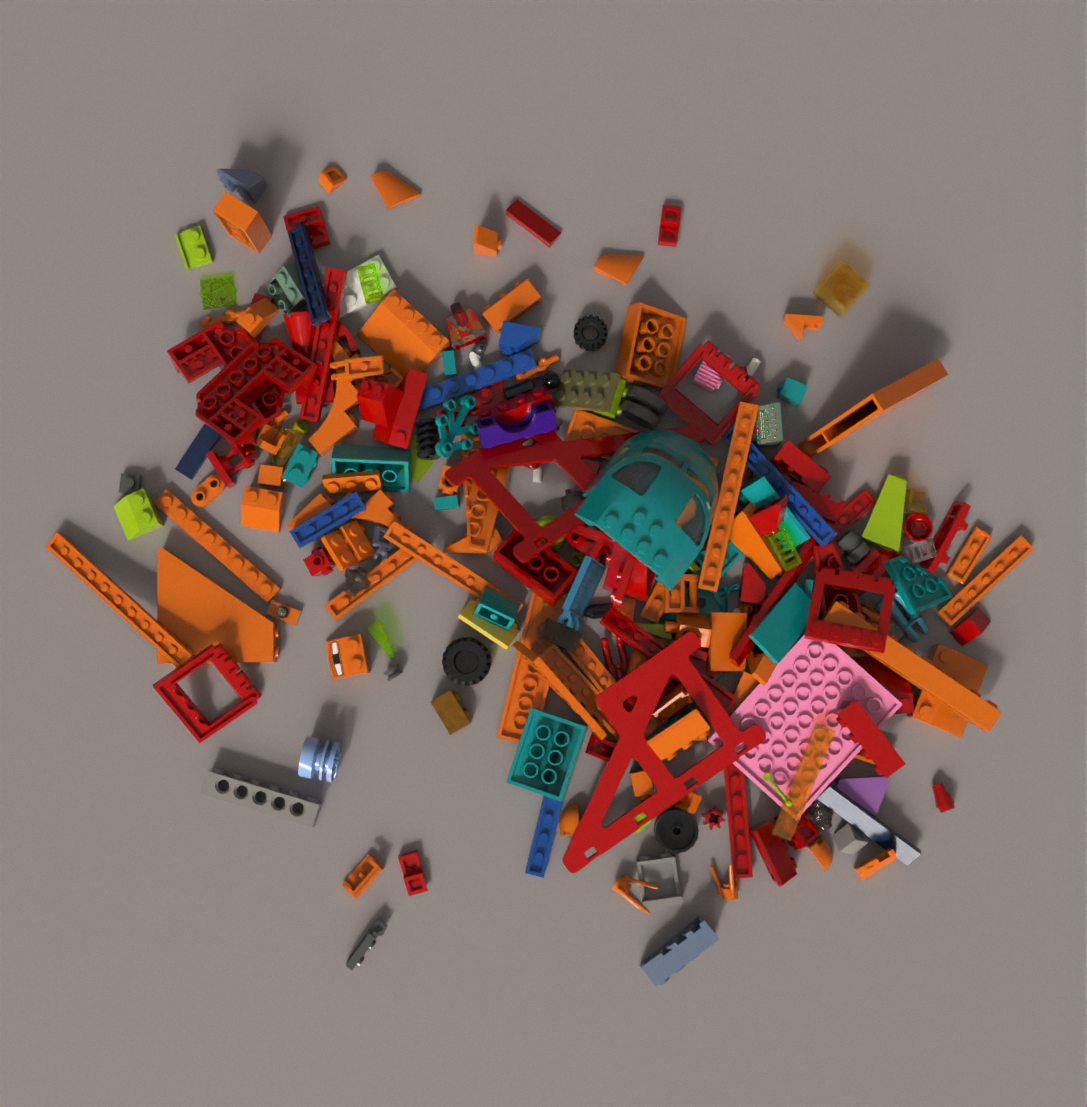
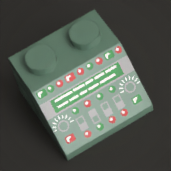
[751,402,783,448]

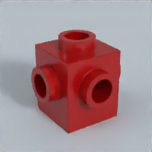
[303,547,336,576]

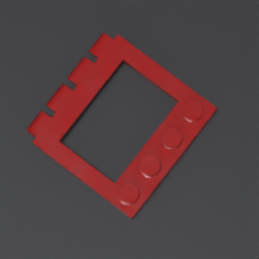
[656,340,761,445]
[804,566,896,653]
[153,643,262,743]

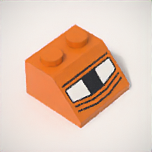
[325,634,370,680]

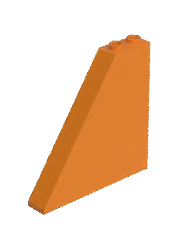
[797,359,949,458]
[157,547,280,664]

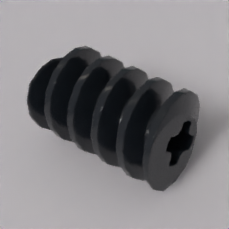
[415,418,441,460]

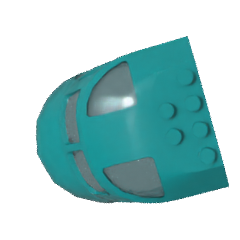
[575,430,719,591]

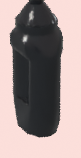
[583,603,613,619]

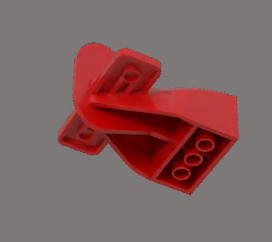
[571,491,655,608]

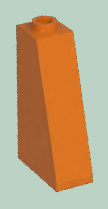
[729,502,790,580]

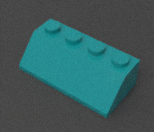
[331,445,411,492]
[738,476,811,551]

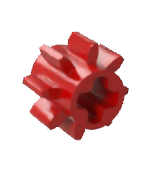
[701,805,726,830]

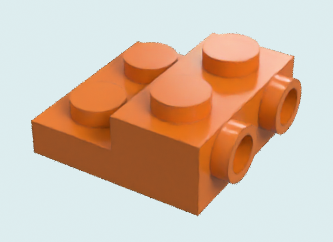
[321,520,375,572]

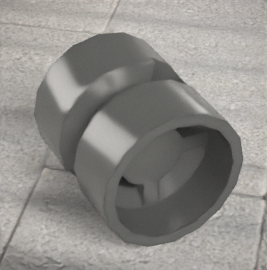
[836,529,871,565]

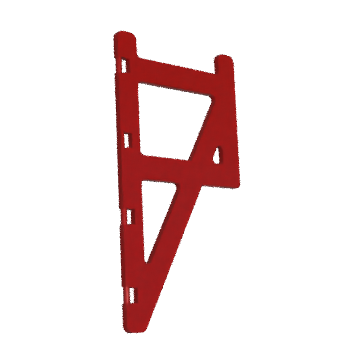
[445,425,705,563]
[562,631,766,873]

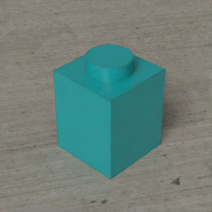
[776,377,808,407]

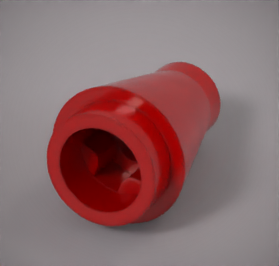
[932,782,955,813]

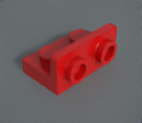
[774,811,820,850]

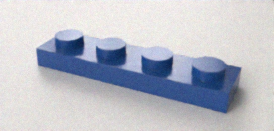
[289,492,367,549]
[525,796,562,878]

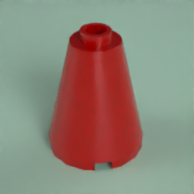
[283,311,316,359]

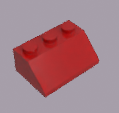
[749,818,798,887]

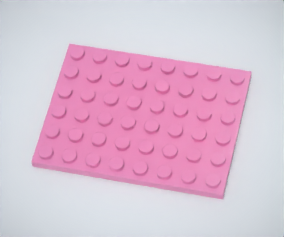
[708,633,902,820]

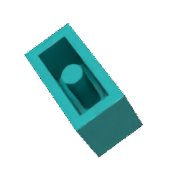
[473,587,521,631]

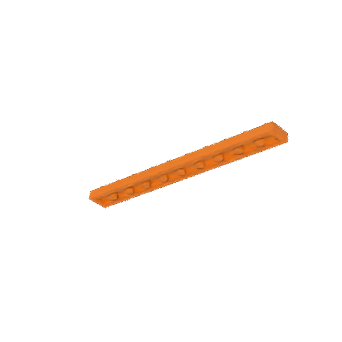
[698,401,759,592]
[45,532,195,667]

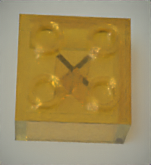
[813,260,870,318]

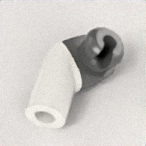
[469,343,486,370]

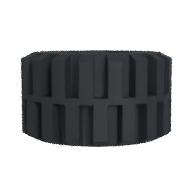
[442,637,491,686]

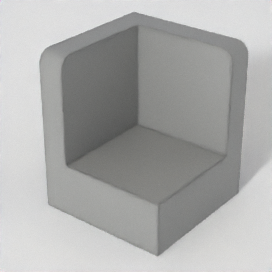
[834,823,869,854]

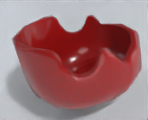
[903,512,933,542]

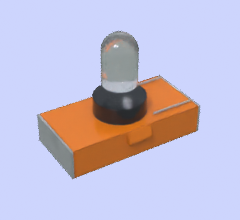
[266,600,302,626]

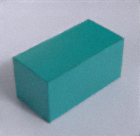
[442,350,457,377]
[433,495,459,511]

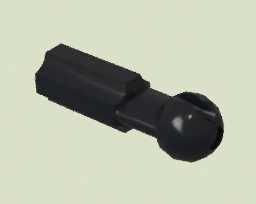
[503,371,560,400]

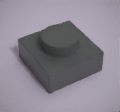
[119,473,142,494]

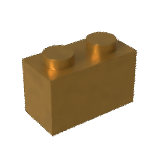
[431,690,472,735]

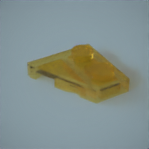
[269,428,303,467]

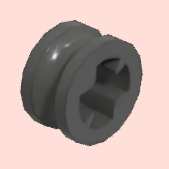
[384,664,403,681]

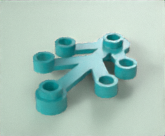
[435,395,478,458]

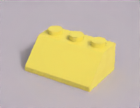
[458,599,520,650]

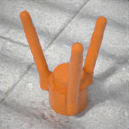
[710,863,739,901]
[612,874,659,914]

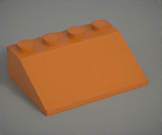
[357,289,450,378]
[615,302,687,390]
[906,644,988,738]

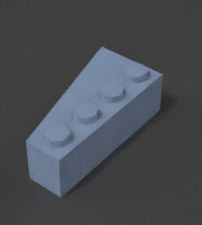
[640,915,719,986]

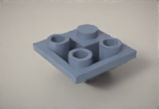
[216,169,268,203]

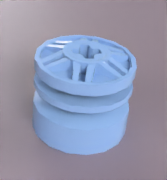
[298,736,341,783]

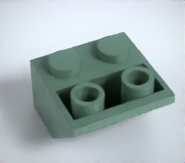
[265,263,307,316]

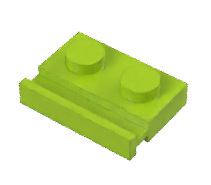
[174,226,213,271]

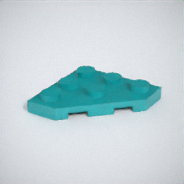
[883,556,954,615]

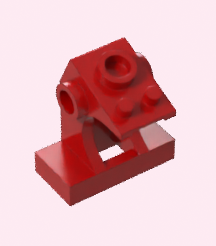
[206,443,259,488]
[565,523,611,564]

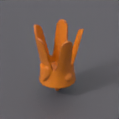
[861,600,880,624]

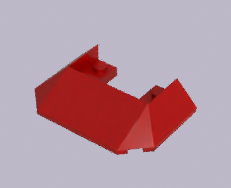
[167,322,286,445]
[195,338,317,445]

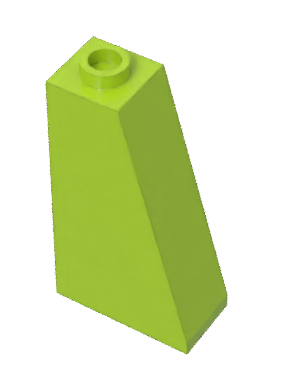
[862,474,908,554]

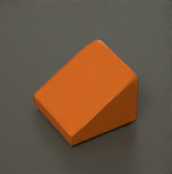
[318,165,347,193]

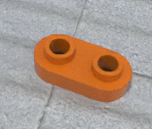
[191,475,226,507]

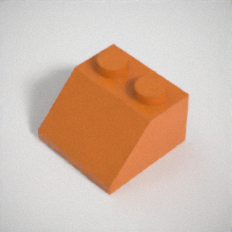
[241,486,286,533]

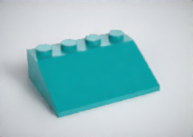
[506,708,588,802]

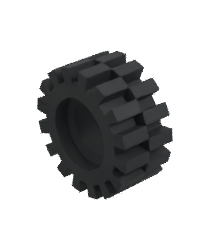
[573,315,608,351]

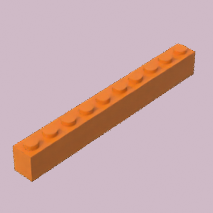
[821,601,1002,732]

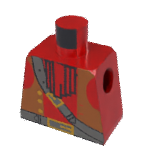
[446,302,487,351]

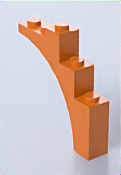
[308,335,363,457]
[287,490,415,533]

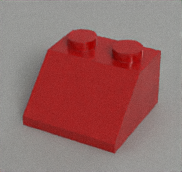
[357,378,404,428]

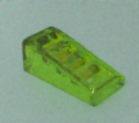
[356,263,385,304]
[766,527,803,572]
[367,619,396,659]

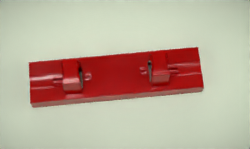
[919,501,971,573]

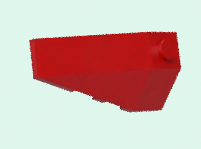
[372,369,428,449]
[813,544,862,620]

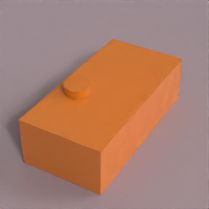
[212,191,272,254]

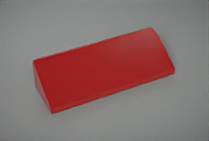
[506,199,561,248]

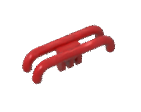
[601,635,629,681]

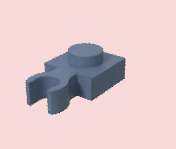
[372,526,393,562]

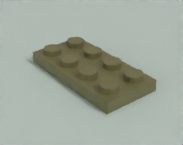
[553,369,621,412]

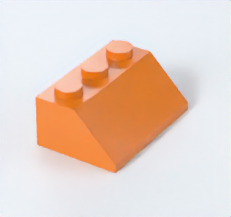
[647,708,711,761]

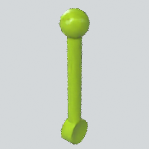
[763,773,793,807]

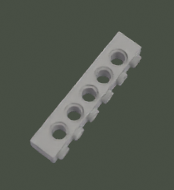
[200,767,322,827]

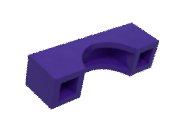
[475,400,557,449]

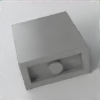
[636,852,683,909]

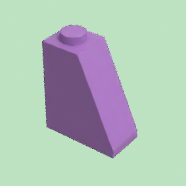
[831,776,890,815]

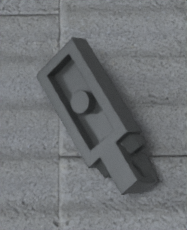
[346,919,387,970]

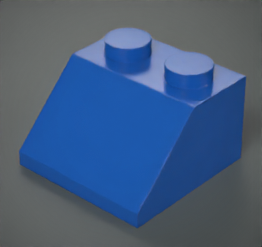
[499,321,541,357]

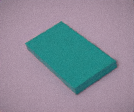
[748,583,821,664]

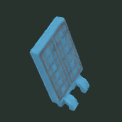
[557,555,606,633]

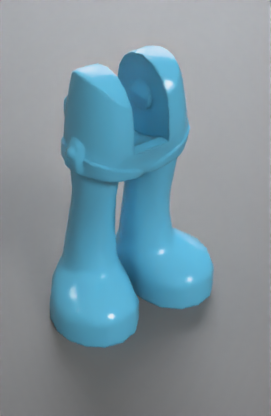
[875,588,929,643]

